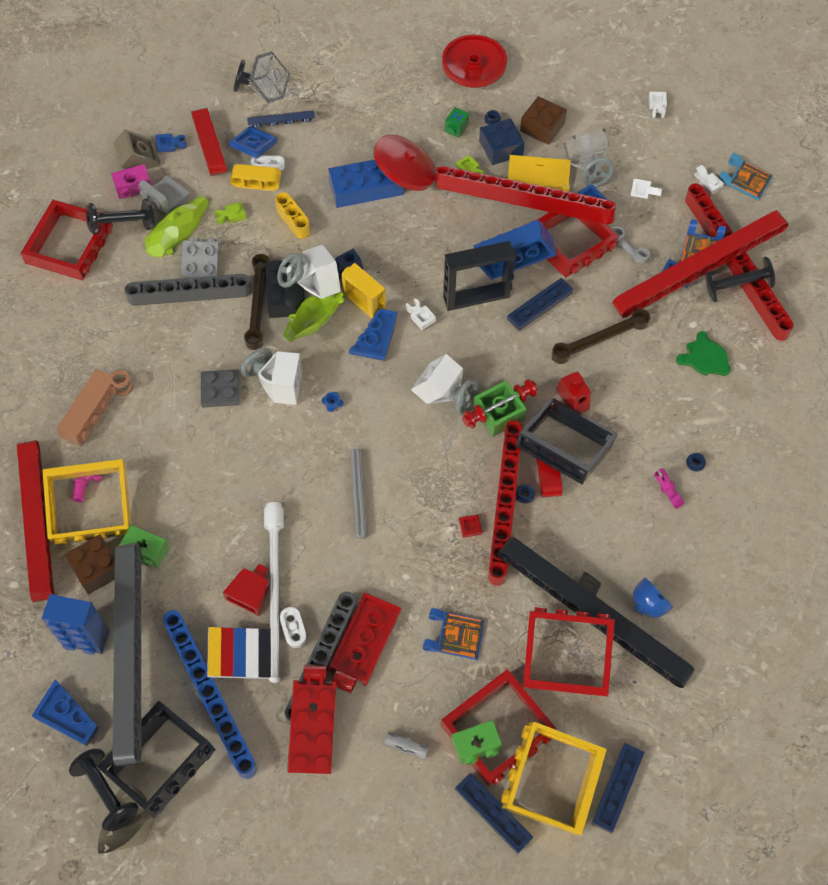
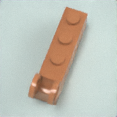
[57,369,133,446]

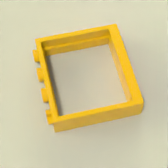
[43,459,132,545]
[501,722,607,836]

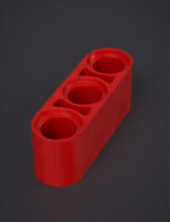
[536,444,563,498]

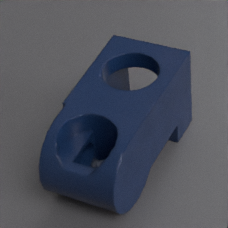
[334,248,363,280]

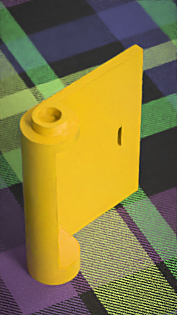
[508,155,571,192]

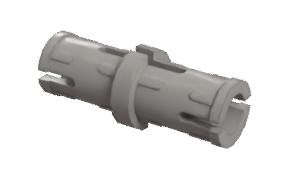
[384,731,429,760]

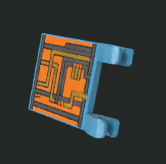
[718,153,773,201]

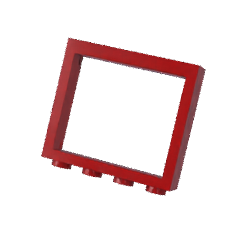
[20,199,113,281]
[535,212,619,278]
[523,607,615,697]
[441,669,557,786]

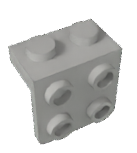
[138,176,189,215]
[181,238,222,277]

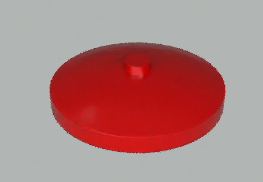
[442,34,507,88]
[373,134,435,191]

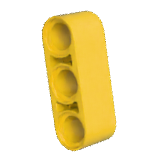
[230,164,282,191]
[275,192,310,239]

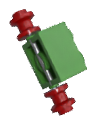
[462,379,538,436]

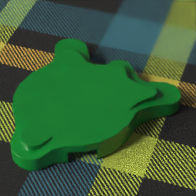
[676,331,731,376]

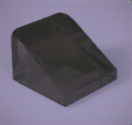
[579,571,602,596]

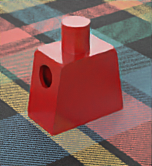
[556,371,591,414]
[223,564,270,616]

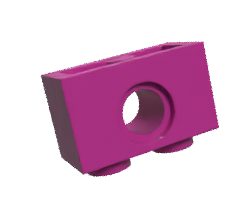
[111,164,151,199]

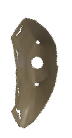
[97,783,154,854]

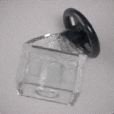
[233,51,290,103]

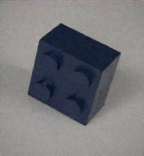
[479,118,525,165]

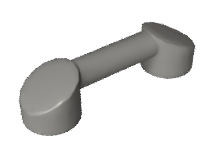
[612,226,650,263]

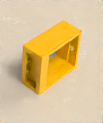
[342,263,386,318]

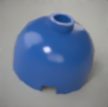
[633,577,673,618]

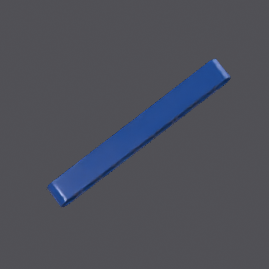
[163,610,257,779]

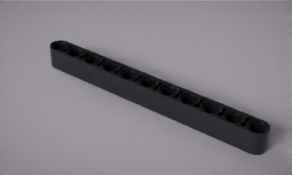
[498,537,695,688]

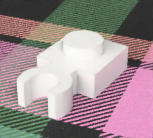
[648,92,667,118]
[406,299,436,330]

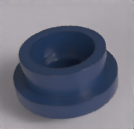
[484,110,501,125]
[686,453,706,472]
[515,484,535,504]

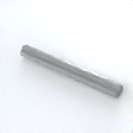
[351,449,367,539]

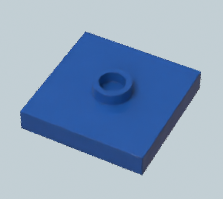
[230,126,277,158]

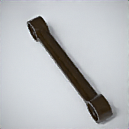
[244,254,270,350]
[551,309,650,364]

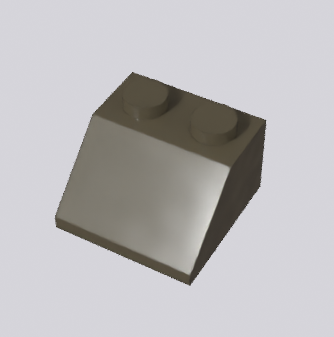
[114,129,160,169]

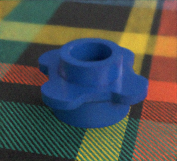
[321,392,344,412]

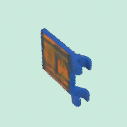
[680,219,726,274]
[423,608,485,660]

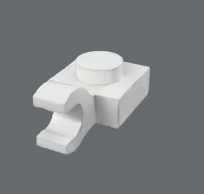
[694,165,724,196]
[630,178,662,199]

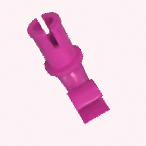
[654,468,685,509]
[71,475,103,502]

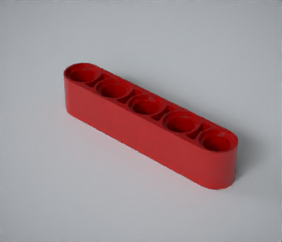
[191,108,227,176]

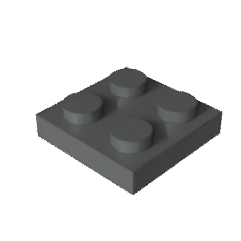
[201,369,239,408]

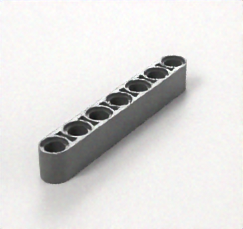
[124,274,252,306]
[284,591,357,725]

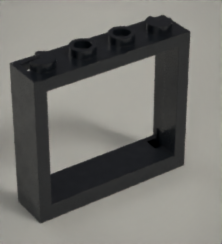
[443,241,517,311]
[515,397,618,485]
[97,701,216,819]

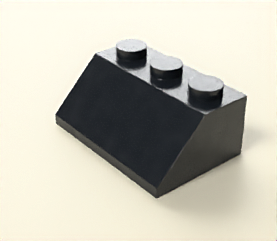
[266,260,305,318]

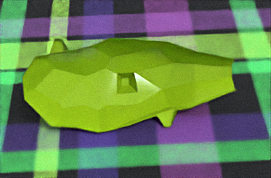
[144,196,209,257]
[283,292,345,342]

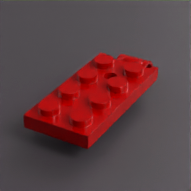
[328,592,402,694]
[287,665,336,774]

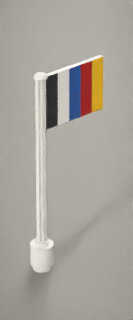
[207,502,284,683]

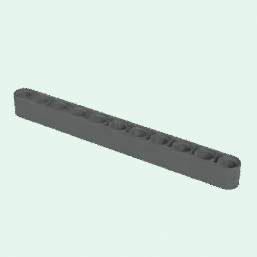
[113,542,142,766]

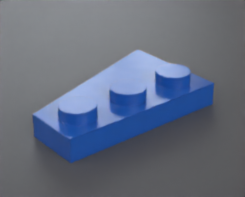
[349,309,397,361]
[32,679,99,747]

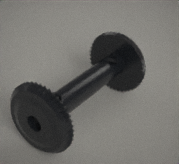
[86,199,154,235]
[705,257,776,302]
[69,749,138,831]

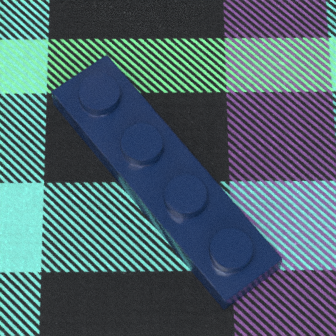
[247,110,315,128]
[507,278,574,331]
[591,743,645,834]
[455,773,534,854]

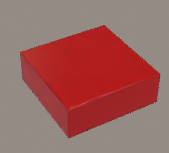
[459,514,482,538]

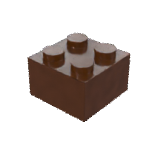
[520,96,567,145]
[64,534,115,595]

